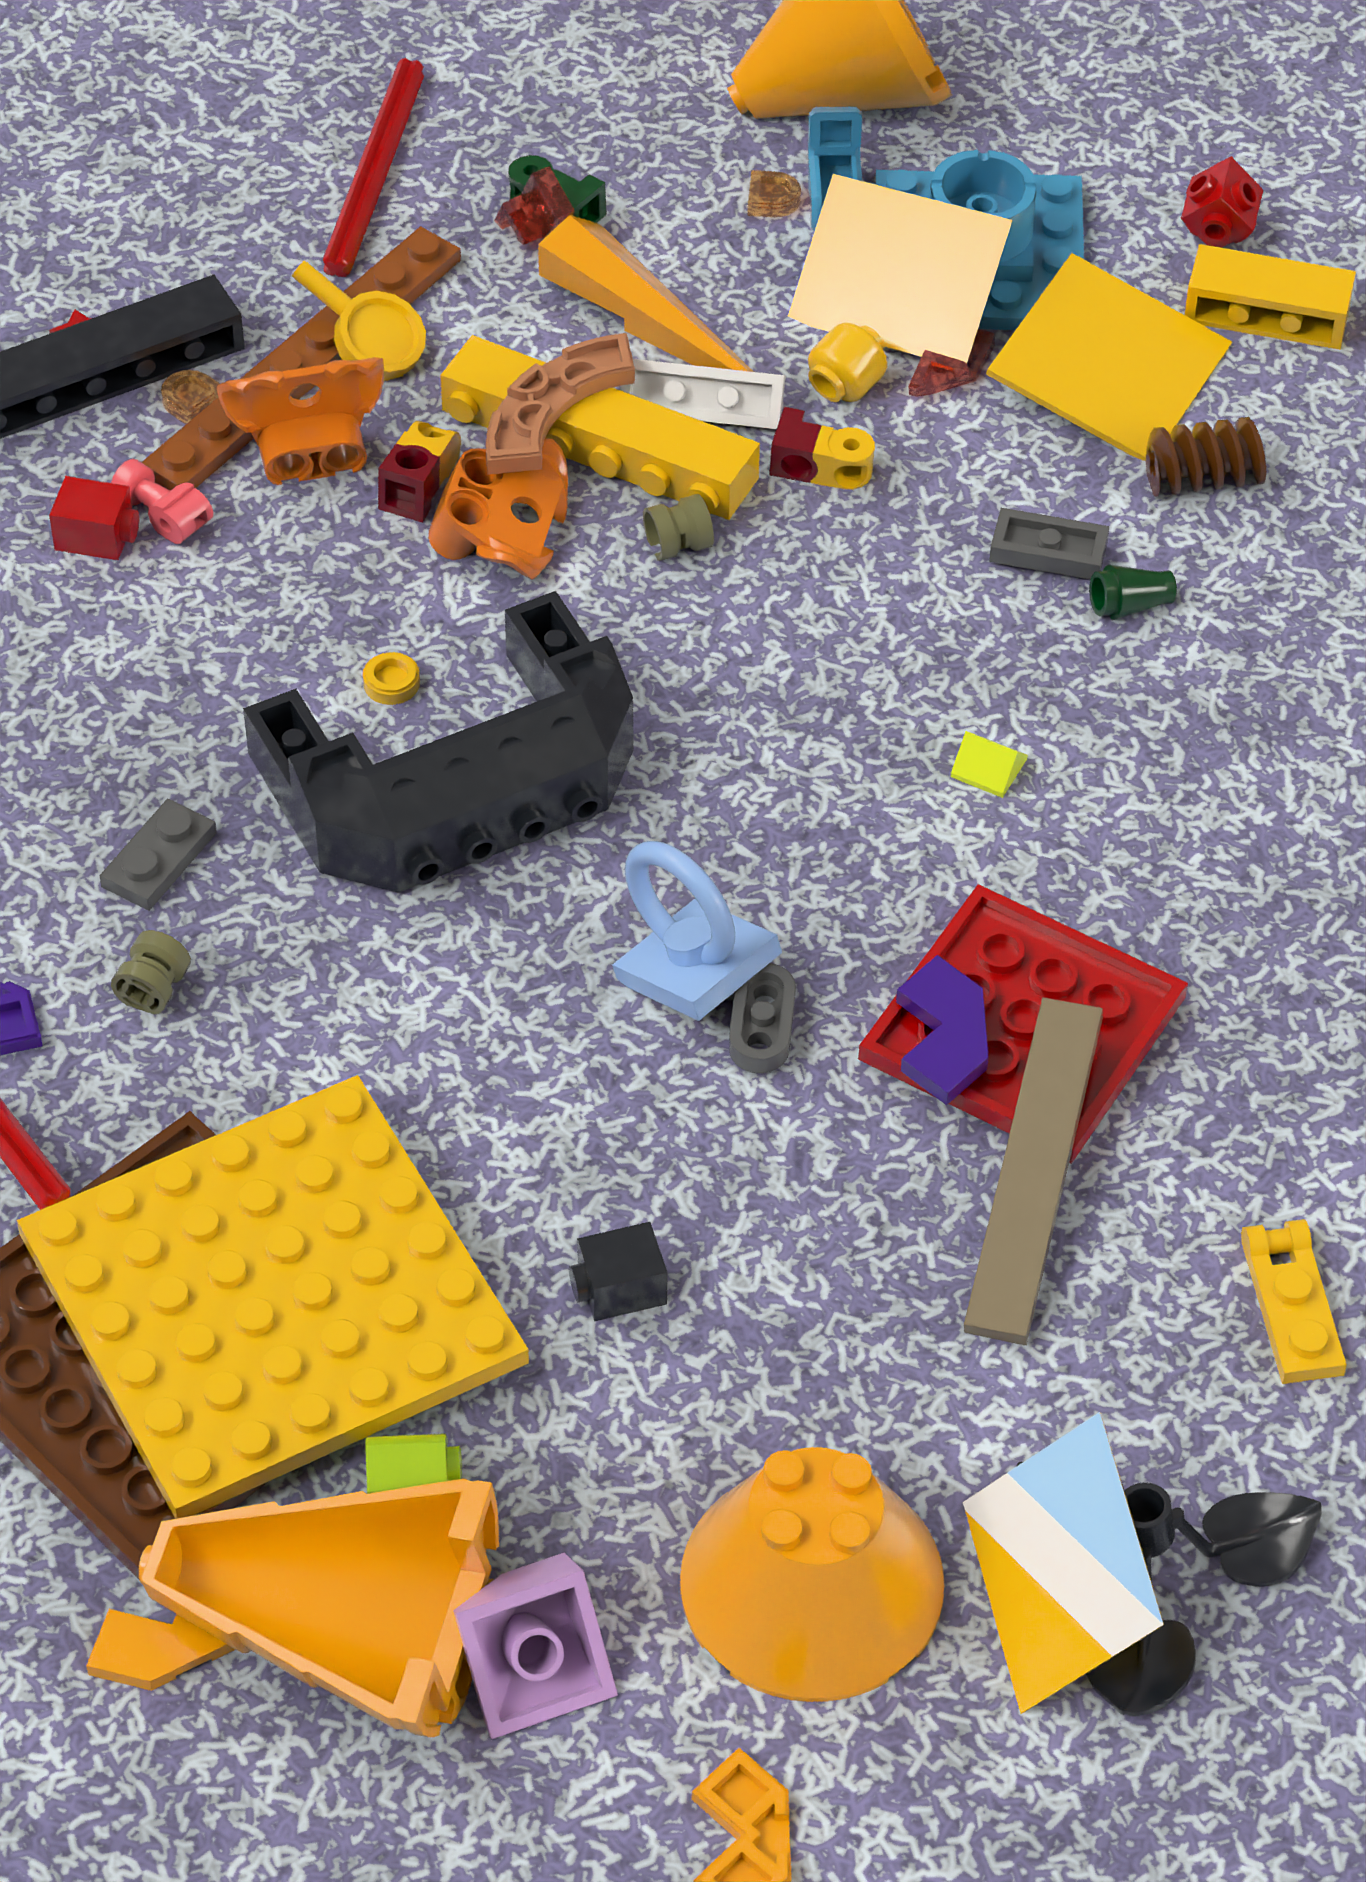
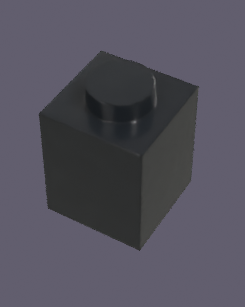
[569,1222,668,1322]

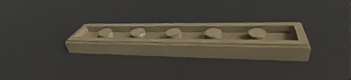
[964,997,1103,1346]

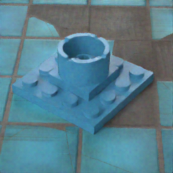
[875,150,1084,330]

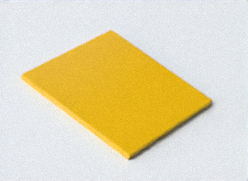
[986,253,1232,461]

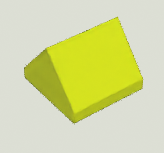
[951,731,1028,798]

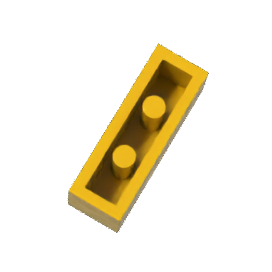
[1185,244,1356,350]

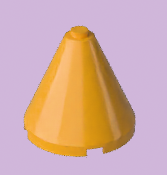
[727,0,953,119]

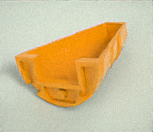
[139,1478,499,1737]

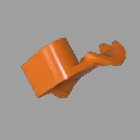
[217,357,384,485]
[428,438,568,580]

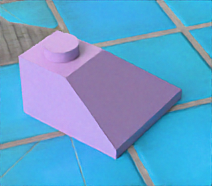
[453,1553,618,1739]

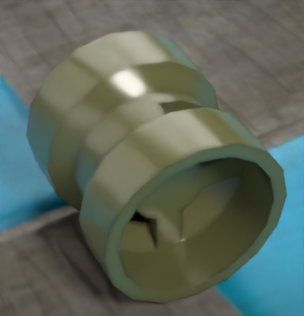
[643,494,714,561]
[111,930,191,1014]

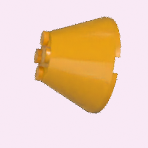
[680,1447,944,1702]

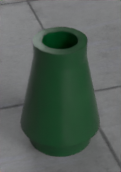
[1089,565,1177,620]

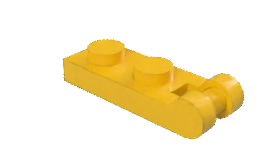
[1241,1219,1347,1384]

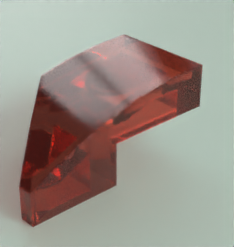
[494,166,575,245]
[908,328,995,397]

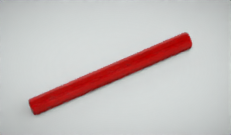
[323,58,424,277]

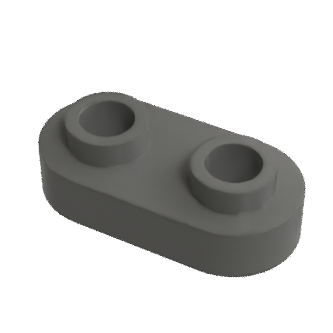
[729,963,796,1073]

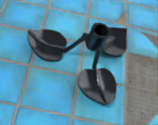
[1016,1462,1322,1717]

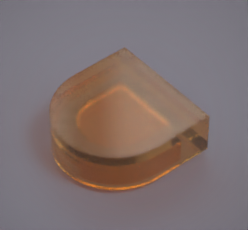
[747,170,801,217]
[161,370,220,425]

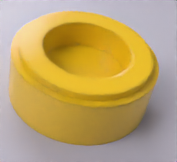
[363,652,420,705]

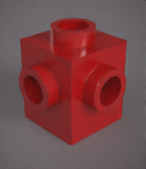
[1181,156,1264,248]

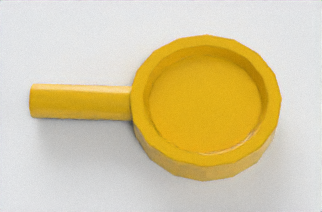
[292,260,426,382]

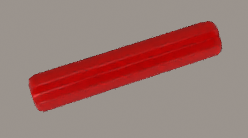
[0,1098,71,1210]

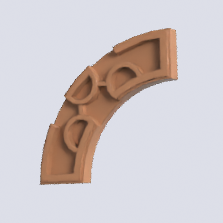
[486,333,635,475]

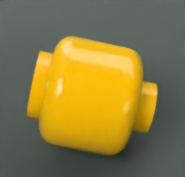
[808,322,887,403]

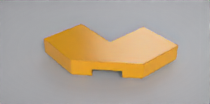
[86,1609,236,1691]
[692,1748,791,1882]

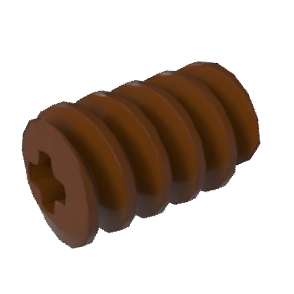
[1146,417,1267,497]

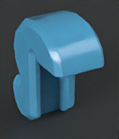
[808,107,862,231]

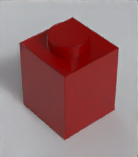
[49,476,140,561]

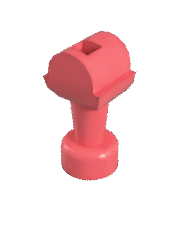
[111,459,214,544]

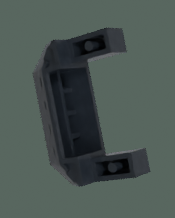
[243,591,634,893]

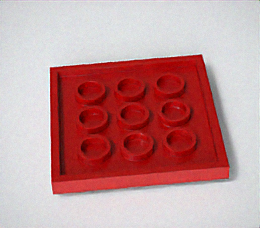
[858,884,1188,1164]

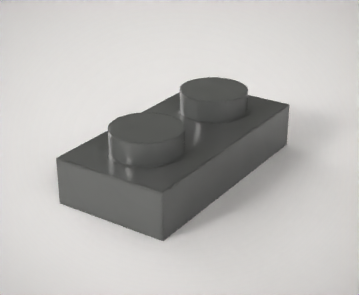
[989,508,1110,579]
[99,798,217,911]

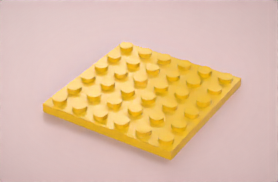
[17,1075,529,1519]

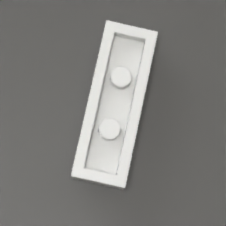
[620,359,786,429]

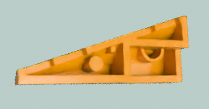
[538,215,754,372]

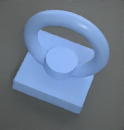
[612,841,782,1021]

